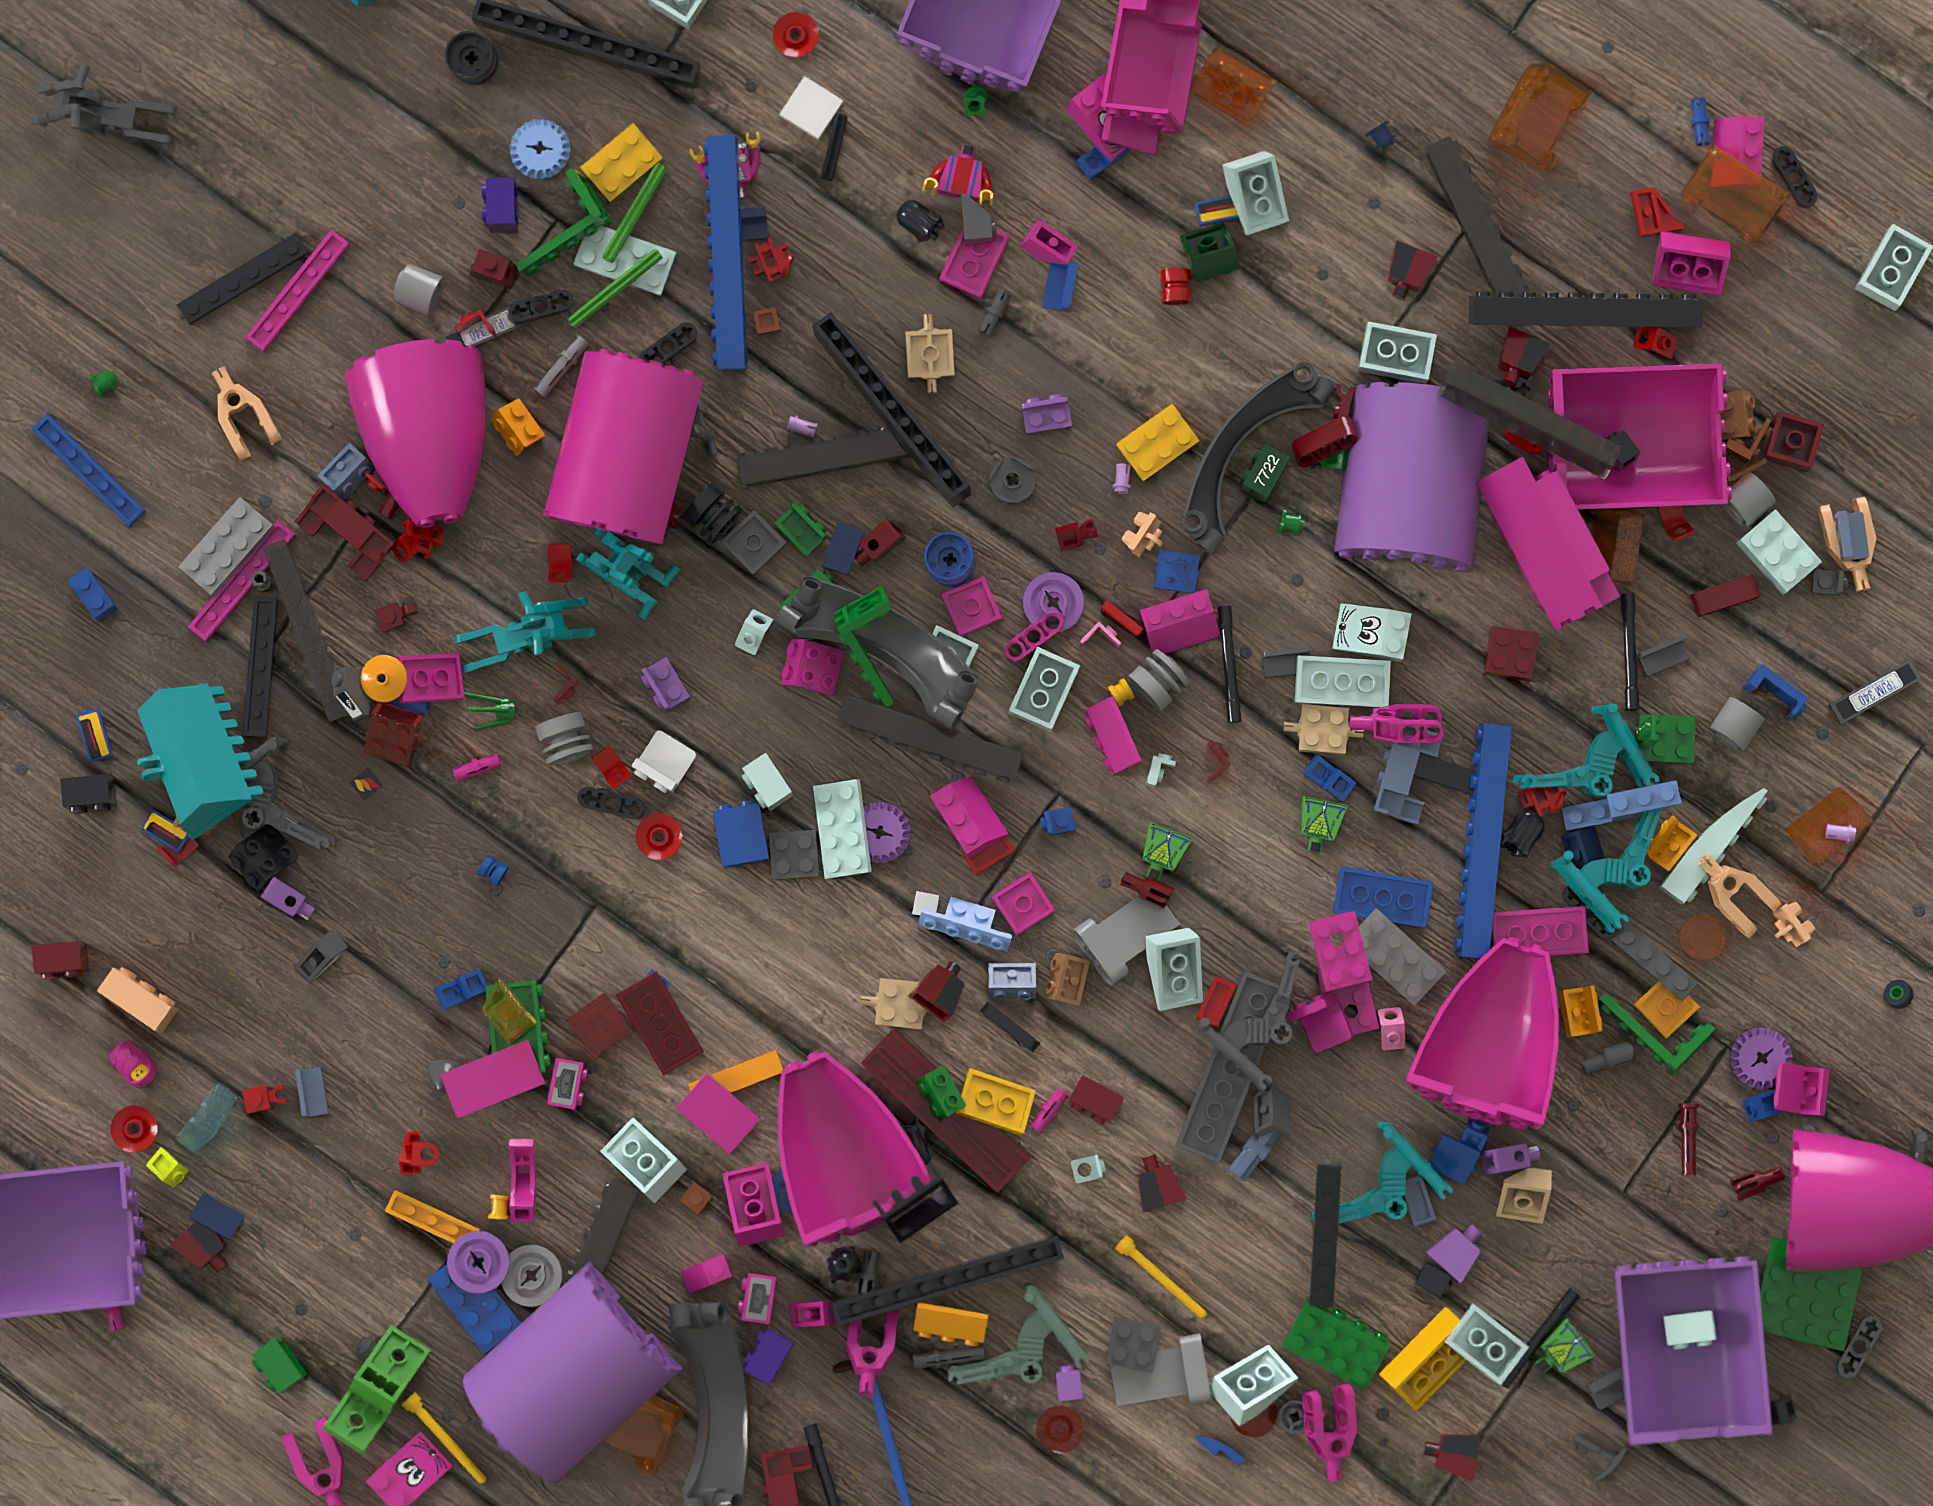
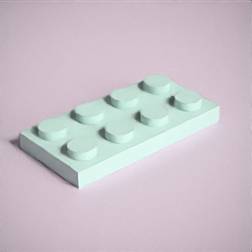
[573,226,677,297]
[1295,655,1391,708]
[813,779,872,879]

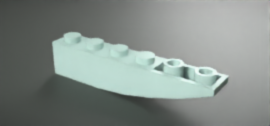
[1659,788,1767,905]

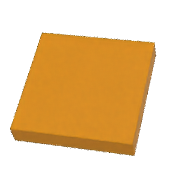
[1633,981,1700,1039]

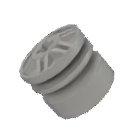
[1127,649,1190,711]
[535,712,594,766]

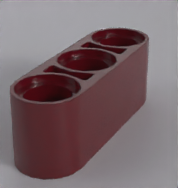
[1292,416,1358,468]
[1690,574,1761,617]

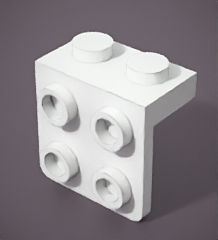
[632,730,696,793]

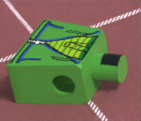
[1300,796,1347,854]
[1142,822,1192,881]
[1535,1318,1596,1374]

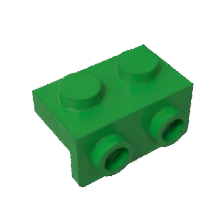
[774,503,827,557]
[916,1066,966,1122]

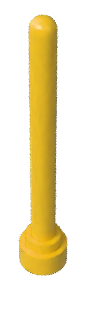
[1114,1235,1207,1319]
[402,1392,486,1484]

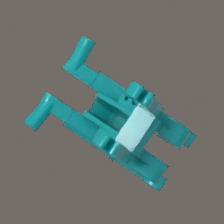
[576,529,681,621]
[455,591,597,674]
[1512,703,1659,797]
[1550,808,1663,933]
[1311,1121,1453,1224]

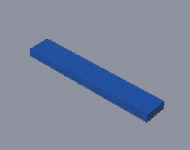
[31,413,146,528]
[872,1377,912,1506]

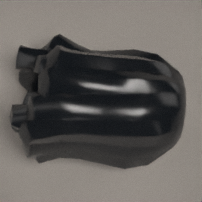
[896,200,945,243]
[1500,810,1545,858]
[900,1118,933,1165]
[826,1246,861,1284]

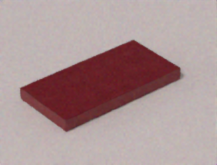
[616,971,704,1076]

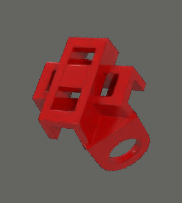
[748,238,795,283]
[392,519,444,562]
[1518,772,1567,816]
[399,1132,439,1175]

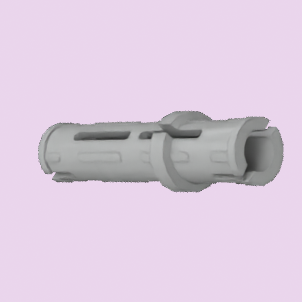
[534,335,590,398]

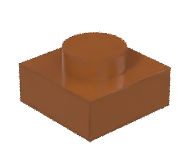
[753,307,780,336]
[680,1182,713,1215]

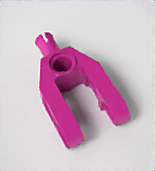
[1350,704,1444,743]
[847,1309,898,1397]
[1303,1384,1357,1482]
[282,1417,344,1506]

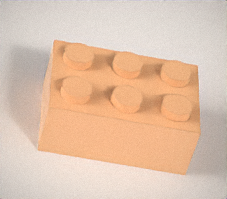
[97,967,179,1033]

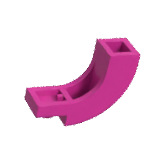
[509,1139,536,1222]

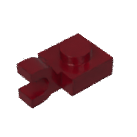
[1333,384,1355,419]
[1055,519,1098,551]
[374,602,419,633]

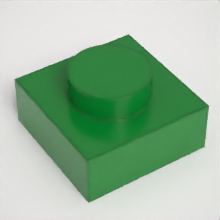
[1321,448,1349,470]

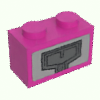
[547,1058,588,1110]
[738,1273,777,1324]

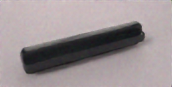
[821,114,848,181]

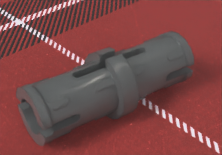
[978,289,1011,337]
[251,571,273,592]

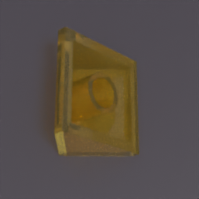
[481,978,537,1044]

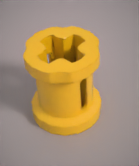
[488,1195,510,1220]

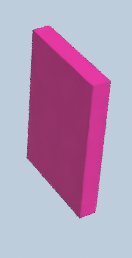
[939,226,1010,299]
[395,653,465,704]
[676,1072,760,1154]

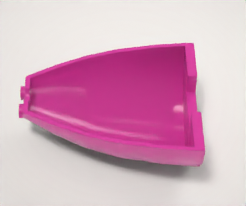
[344,339,486,528]
[1406,937,1559,1130]
[778,1051,934,1247]
[1786,1130,1933,1272]

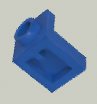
[1040,807,1076,836]
[1743,1089,1783,1122]
[1459,1119,1490,1151]

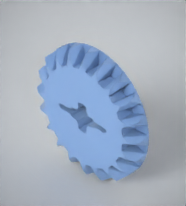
[510,119,570,179]

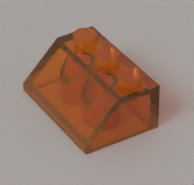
[1190,45,1276,127]
[1591,509,1645,586]
[1785,787,1873,866]

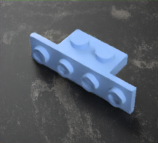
[918,897,1012,952]

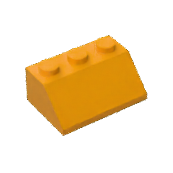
[913,1302,988,1347]

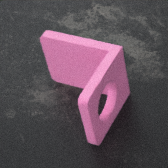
[1080,622,1122,648]
[1378,1007,1405,1051]

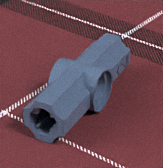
[1228,1130,1281,1182]

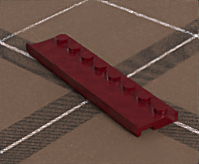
[860,1028,1031,1193]

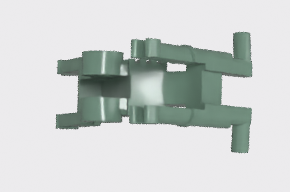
[948,1282,1089,1385]

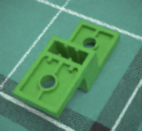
[322,1325,431,1454]

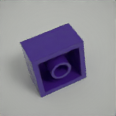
[482,177,518,233]
[743,1328,794,1385]

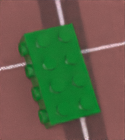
[485,980,551,1074]
[1282,1296,1391,1391]

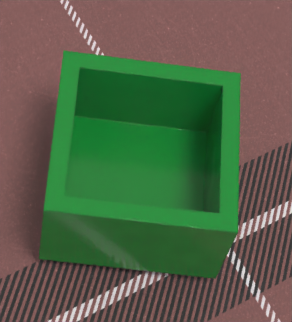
[252,1337,308,1394]

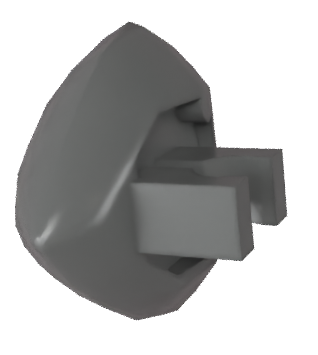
[428,1058,461,1100]

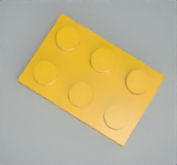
[580,123,663,203]
[1116,404,1199,482]
[955,1068,1036,1136]

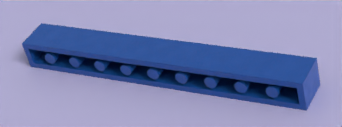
[704,135,748,371]
[1454,723,1512,960]

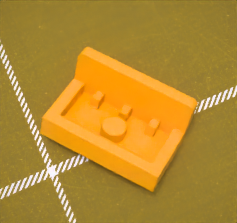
[491,398,546,456]
[1646,816,1699,874]
[1558,985,1602,1038]

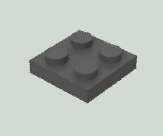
[721,510,787,576]
[769,830,819,880]
[1106,1317,1161,1372]

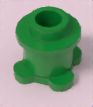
[963,86,988,116]
[89,369,119,397]
[1278,509,1305,536]

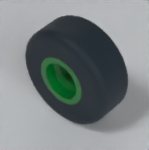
[1884,980,1913,1009]

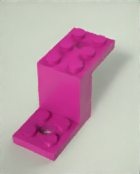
[1308,911,1379,1035]

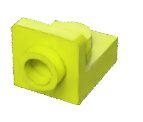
[146,1147,189,1188]

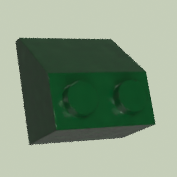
[1180,222,1240,282]

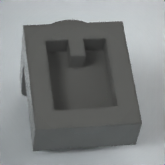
[1811,570,1848,596]

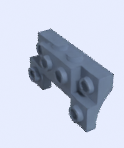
[1373,726,1443,825]

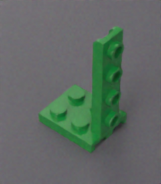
[517,168,613,275]
[833,586,893,708]
[1635,714,1696,764]
[1599,994,1715,1075]

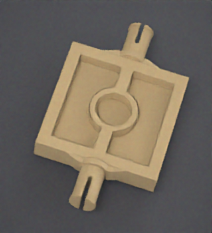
[906,314,955,394]
[1284,704,1364,756]
[861,978,929,1031]

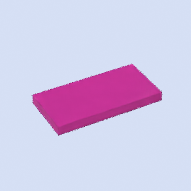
[1492,906,1589,956]
[440,1040,545,1119]

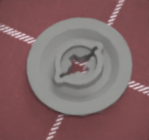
[501,1245,562,1307]

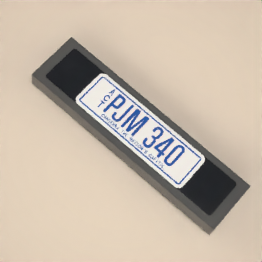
[441,304,535,347]
[1829,659,1922,725]

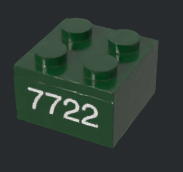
[1240,444,1290,505]

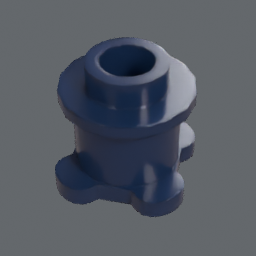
[1365,120,1396,150]

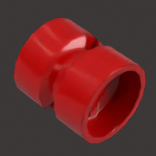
[1160,268,1191,305]

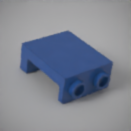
[1742,664,1808,721]
[713,800,770,868]

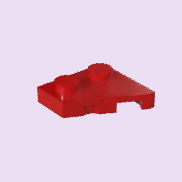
[1630,187,1684,237]

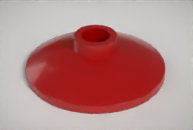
[772,12,819,58]
[636,813,683,860]
[110,1105,158,1153]

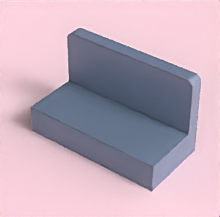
[1835,510,1869,561]
[295,1067,329,1118]

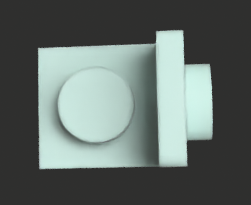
[1146,753,1176,787]

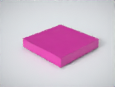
[941,576,1002,637]
[991,871,1056,936]

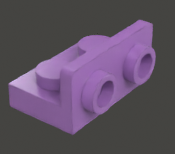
[1022,394,1072,435]
[641,657,691,712]

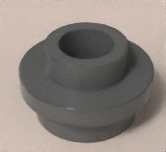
[355,1335,377,1358]

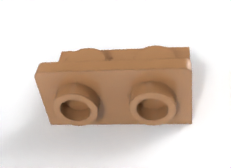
[1045,953,1090,1006]

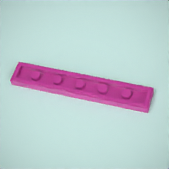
[245,229,350,353]
[188,520,296,643]

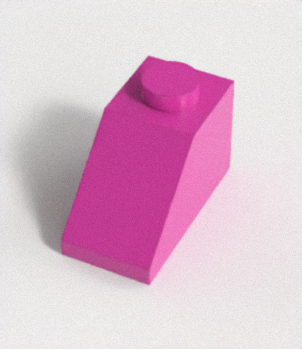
[1019,220,1078,265]
[681,1254,733,1294]
[790,1300,836,1328]

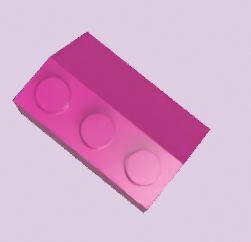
[1710,116,1765,191]
[1652,232,1730,296]
[1139,589,1220,658]
[1084,696,1141,776]
[930,776,1009,859]

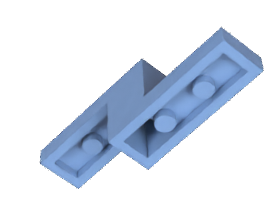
[1562,780,1682,832]

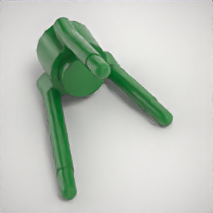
[464,692,515,731]

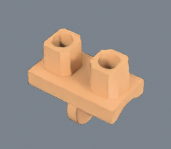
[1122,512,1163,558]
[1772,902,1815,947]

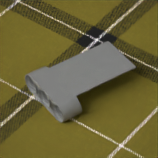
[1072,896,1180,986]
[1110,1333,1211,1406]

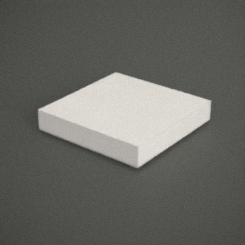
[780,76,843,140]

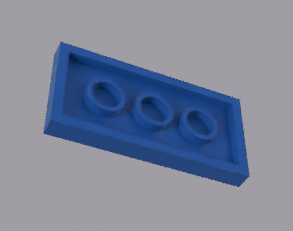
[1333,866,1433,928]
[428,1262,521,1354]

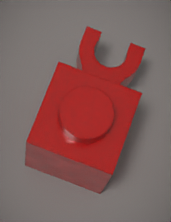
[242,1085,288,1114]

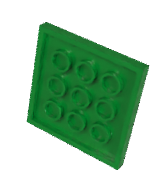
[1759,1237,1863,1351]

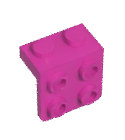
[781,639,843,695]
[1286,993,1353,1053]
[1774,1063,1830,1116]

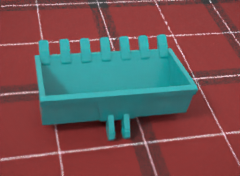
[137,683,263,840]

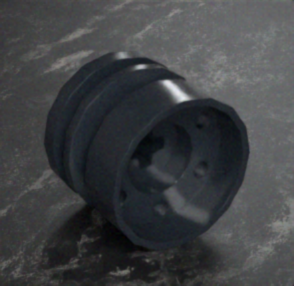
[445,30,499,85]
[681,483,743,545]

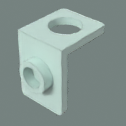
[735,609,773,655]
[1071,1154,1106,1183]

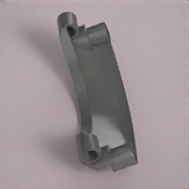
[1182,362,1336,555]
[776,576,979,729]
[669,1302,750,1506]

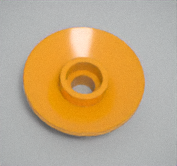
[361,655,407,702]

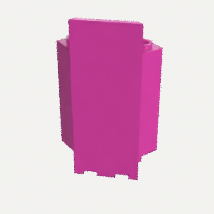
[1101,0,1202,156]
[1476,457,1620,631]

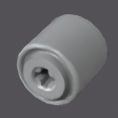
[393,264,445,316]
[1722,472,1776,527]
[1709,697,1765,751]

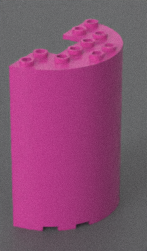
[543,349,704,544]
[1547,364,1732,510]

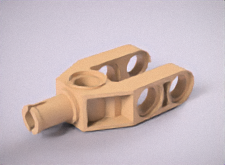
[212,367,282,461]
[1818,497,1876,592]
[1698,853,1781,938]

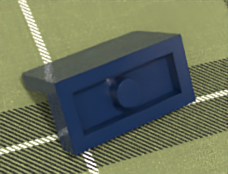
[741,207,768,241]
[822,522,863,575]
[1561,827,1605,870]
[190,1193,244,1240]

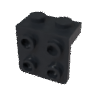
[228,824,298,892]

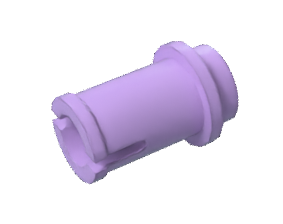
[787,415,817,438]
[1112,464,1131,494]
[1825,824,1856,843]

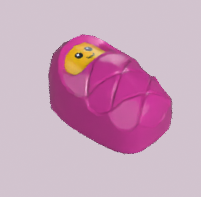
[110,1040,157,1088]

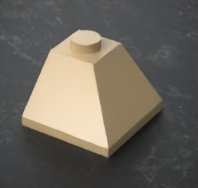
[1496,1167,1552,1224]

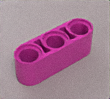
[1005,610,1064,661]

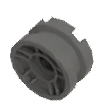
[1278,1400,1305,1434]

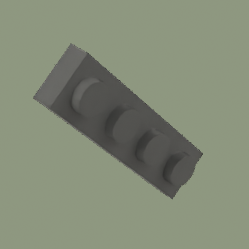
[1611,922,1698,1002]

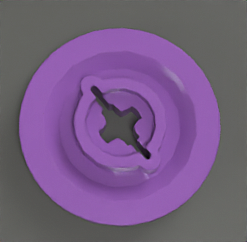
[1023,572,1084,632]
[863,802,911,863]
[1730,1027,1792,1089]
[447,1231,509,1293]

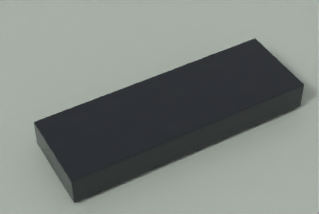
[1413,753,1475,795]

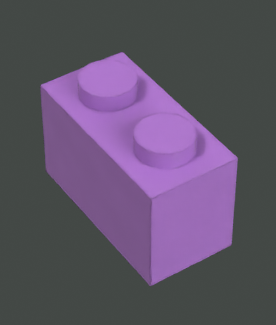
[1055,1365,1083,1401]

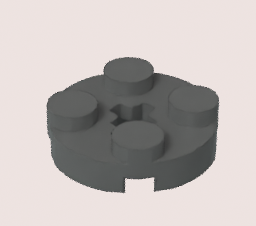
[989,457,1035,504]

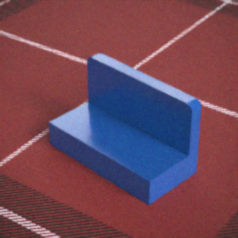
[1043,262,1078,313]

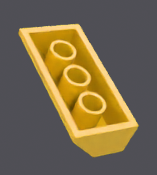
[1379,1307,1467,1411]

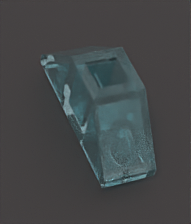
[175,1082,237,1153]

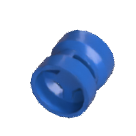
[477,854,509,886]

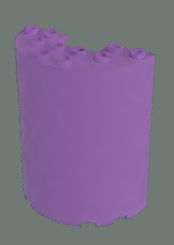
[896,0,1061,92]
[1334,382,1492,572]
[0,1161,146,1319]
[1614,1256,1772,1445]
[463,1262,683,1482]

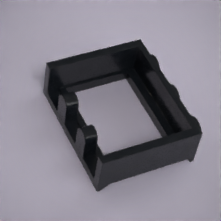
[872,1162,959,1244]

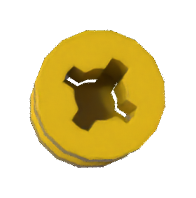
[1107,678,1135,707]

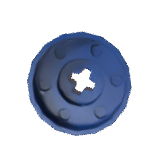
[924,532,975,587]

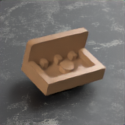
[1720,390,1757,441]

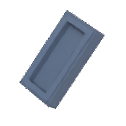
[1403,1175,1437,1227]

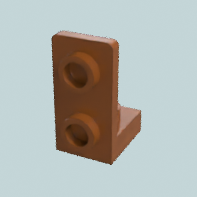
[1725,418,1772,463]

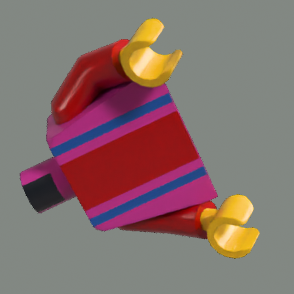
[922,145,993,205]

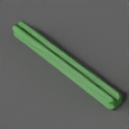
[602,163,667,263]
[568,249,663,328]

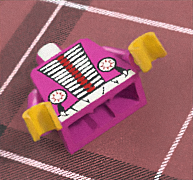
[689,131,761,200]

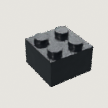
[60,774,117,814]

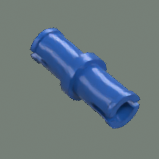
[1691,97,1711,146]

